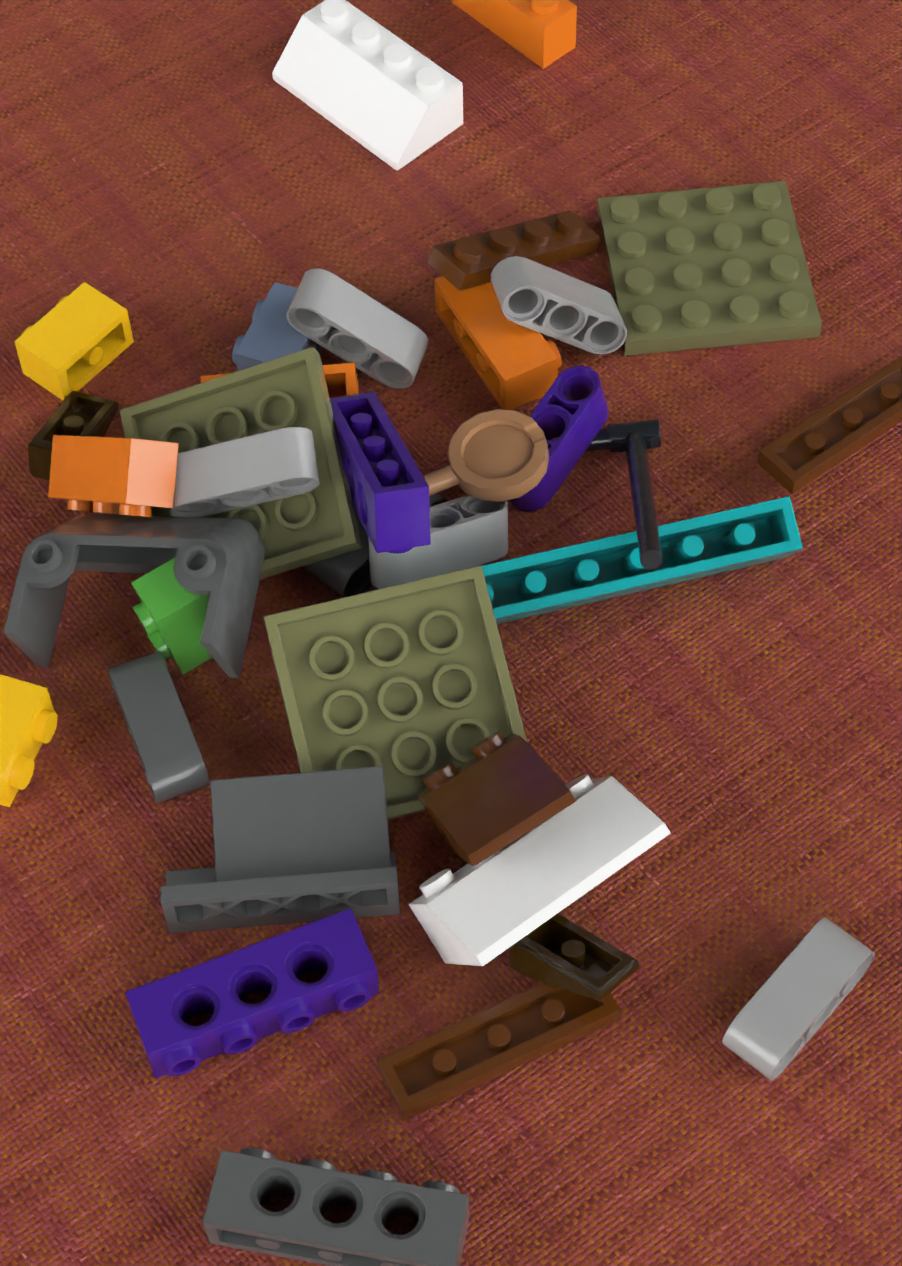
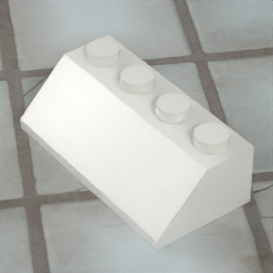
[272,0,463,171]
[408,774,670,966]

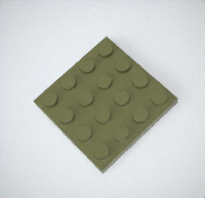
[597,181,822,356]
[120,347,363,579]
[264,566,527,820]

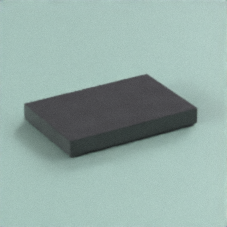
[211,766,391,882]

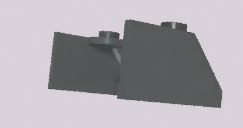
[4,514,265,678]

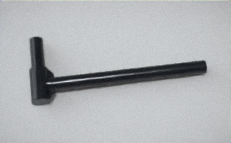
[585,419,663,570]

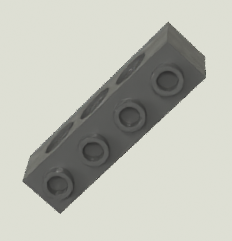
[203,1147,470,1266]

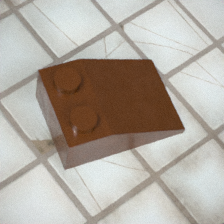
[416,731,576,866]

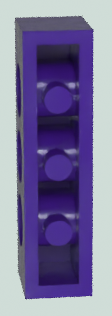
[330,392,431,554]
[125,908,379,1078]

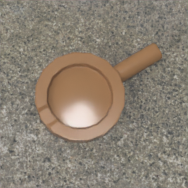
[423,409,549,502]

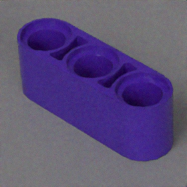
[510,366,609,511]

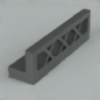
[160,852,400,933]

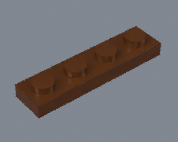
[427,211,601,291]
[757,356,902,495]
[376,983,620,1121]

